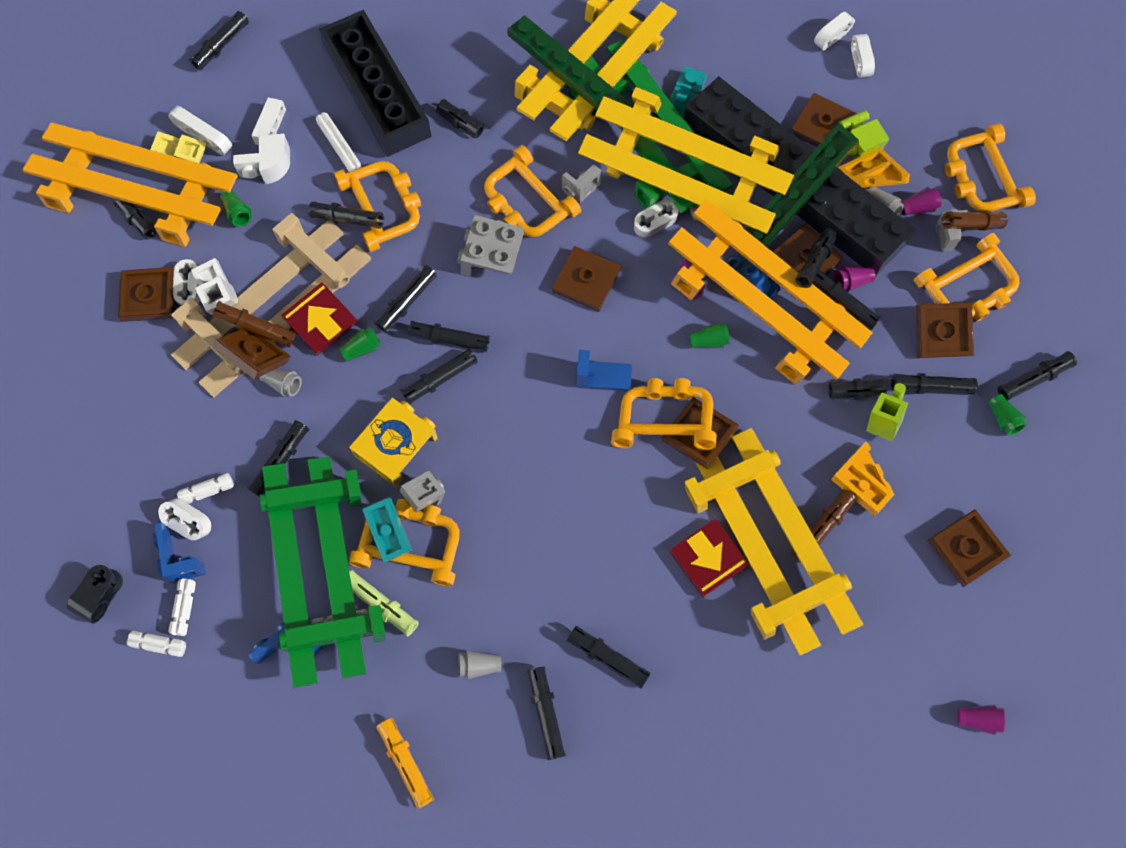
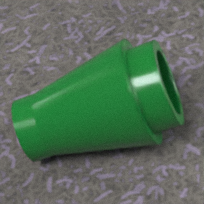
[220,190,252,227]
[690,322,730,349]
[339,327,381,362]
[988,394,1027,436]

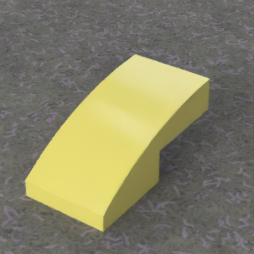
[150,132,207,164]

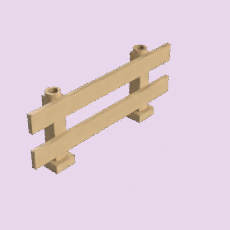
[171,213,371,398]

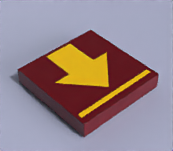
[281,282,358,356]
[669,519,750,598]

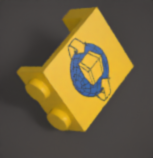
[349,398,438,488]

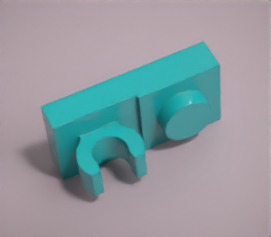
[669,66,707,116]
[362,498,412,563]

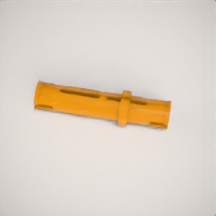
[376,718,435,810]

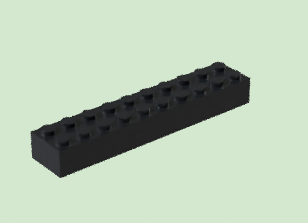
[683,76,916,277]

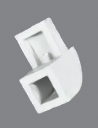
[233,134,290,184]
[191,258,238,315]

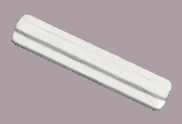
[316,112,361,172]

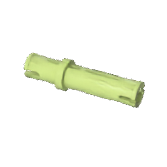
[349,570,419,637]

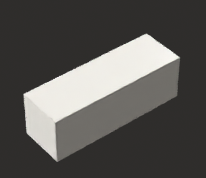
[251,97,286,145]

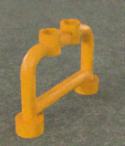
[945,123,1036,212]
[484,145,581,237]
[333,161,421,253]
[913,233,1019,322]
[611,378,717,450]
[348,499,460,587]

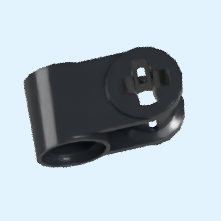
[67,565,123,624]

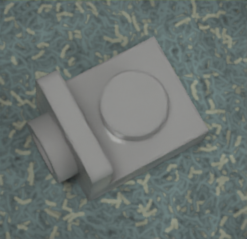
[562,165,601,203]
[935,209,968,252]
[400,471,445,513]

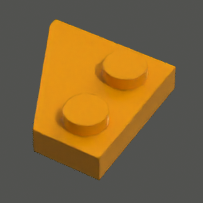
[838,148,910,188]
[831,442,895,517]

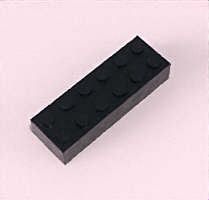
[319,9,432,157]

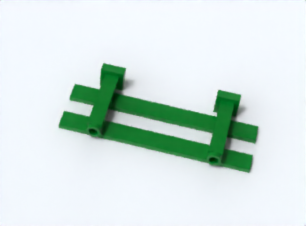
[569,39,733,213]
[260,456,385,689]

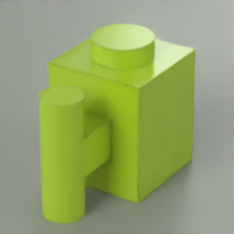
[838,110,889,160]
[866,383,908,442]

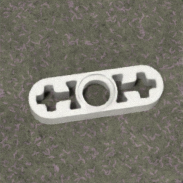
[168,106,232,155]

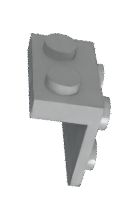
[457,215,524,277]

